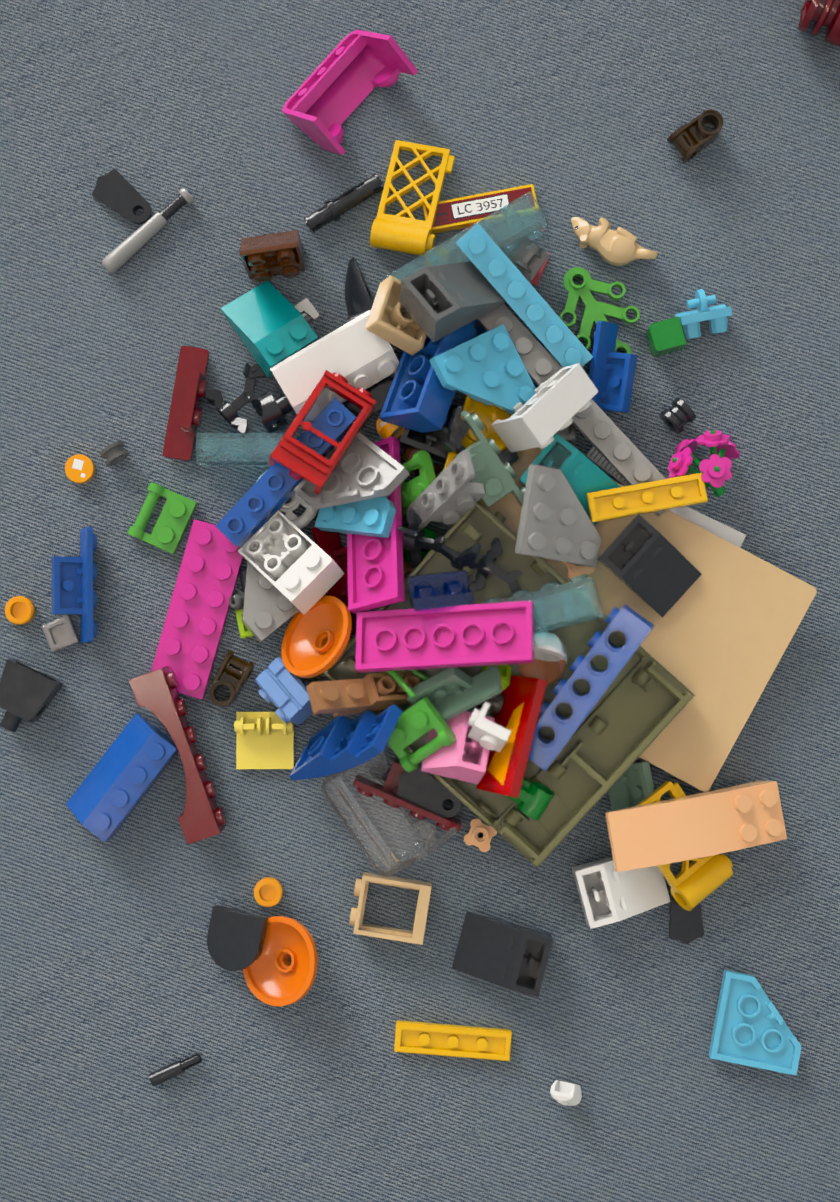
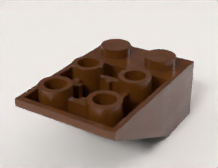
[239,230,305,282]

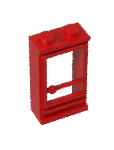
[268,370,376,495]

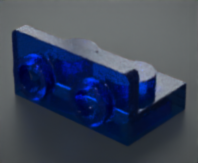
[408,570,474,611]

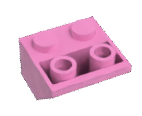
[421,711,495,784]

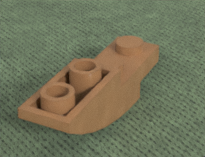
[306,671,421,717]

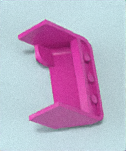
[282,30,418,155]

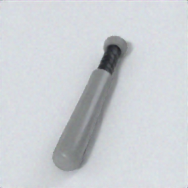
[102,188,194,273]

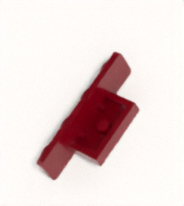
[163,346,209,461]
[311,525,357,635]
[353,760,462,832]

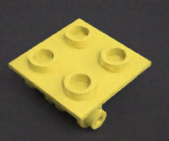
[234,712,294,769]

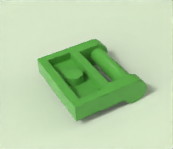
[401,450,436,517]
[127,482,198,555]
[387,696,456,773]

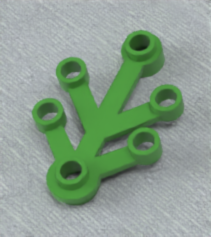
[559,267,640,354]

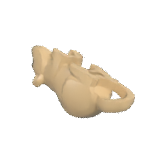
[570,217,658,266]

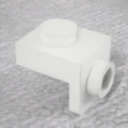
[467,702,511,753]

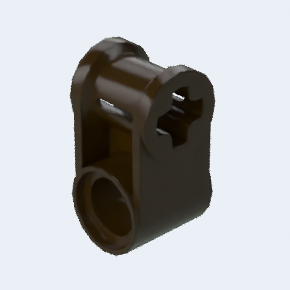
[667,110,723,163]
[209,650,255,707]

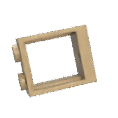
[349,872,432,945]

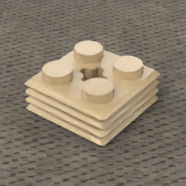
[366,275,427,355]

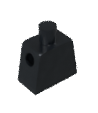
[0,659,64,732]

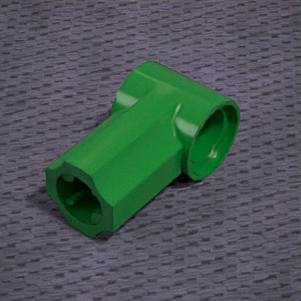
[506,777,555,820]

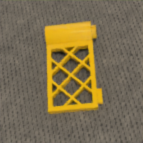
[370,140,455,257]
[636,781,733,911]

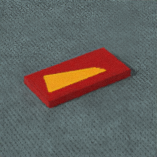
[476,675,547,798]

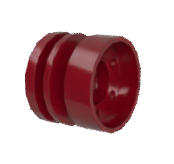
[797,0,840,47]

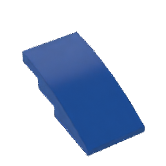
[289,704,402,780]

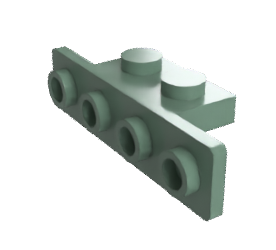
[455,411,525,507]
[407,666,502,722]
[608,761,655,811]

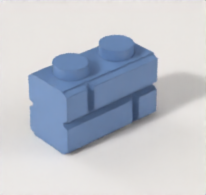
[255,657,313,725]

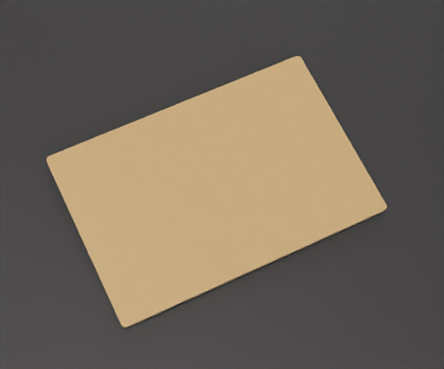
[479,447,817,792]

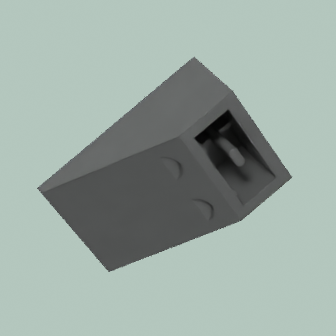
[400,261,505,343]

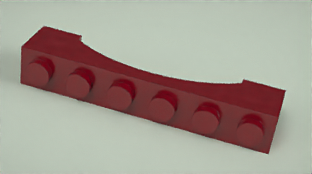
[129,666,227,845]

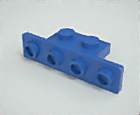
[580,321,638,436]
[52,527,97,643]

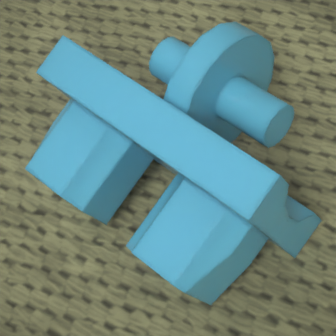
[674,289,732,339]

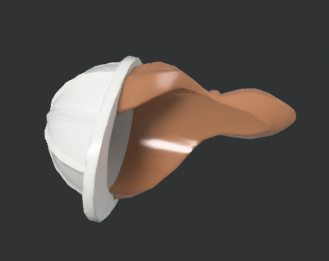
[518,631,568,706]

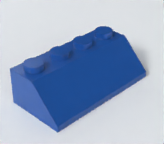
[379,323,477,433]
[66,713,179,842]

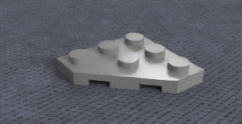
[293,432,410,510]
[515,465,601,567]
[242,561,299,643]

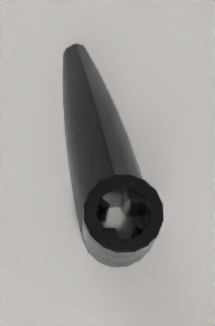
[345,257,374,322]

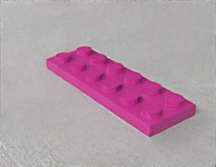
[347,436,404,614]
[151,519,244,700]
[355,601,534,673]

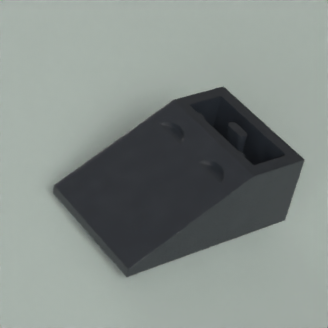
[598,514,702,618]
[452,911,553,997]

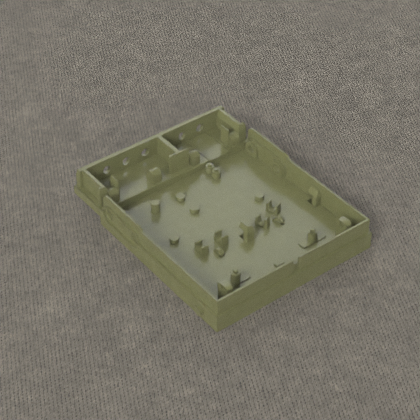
[323,501,695,868]

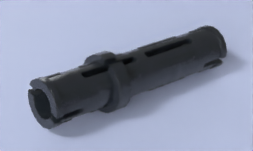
[303,173,384,233]

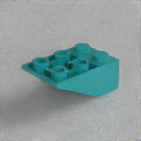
[519,433,620,527]

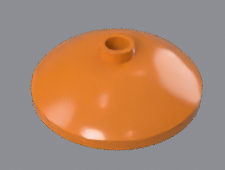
[281,596,352,678]
[243,916,318,1006]

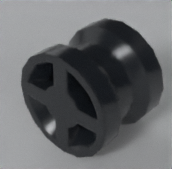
[660,398,696,434]

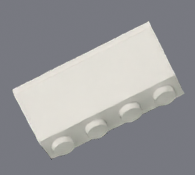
[270,310,399,422]

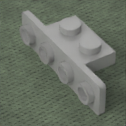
[406,450,485,530]

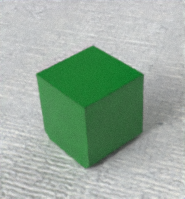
[645,316,687,357]

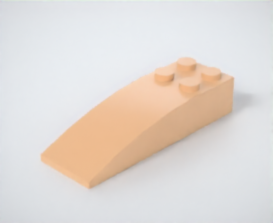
[605,781,787,872]

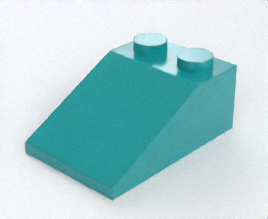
[220,281,318,379]

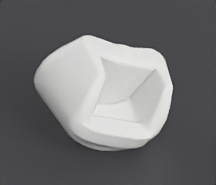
[550,1080,582,1106]

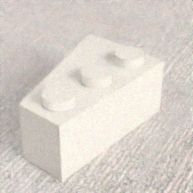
[491,363,599,452]

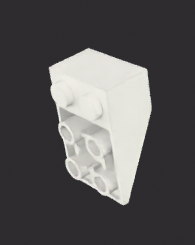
[238,510,345,615]
[572,856,671,929]

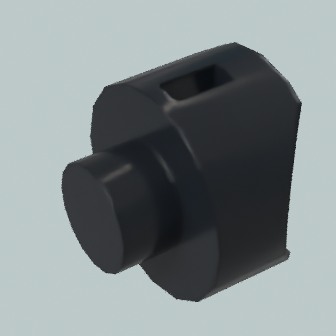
[251,391,294,435]

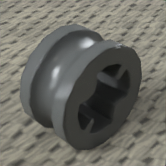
[100,441,130,467]

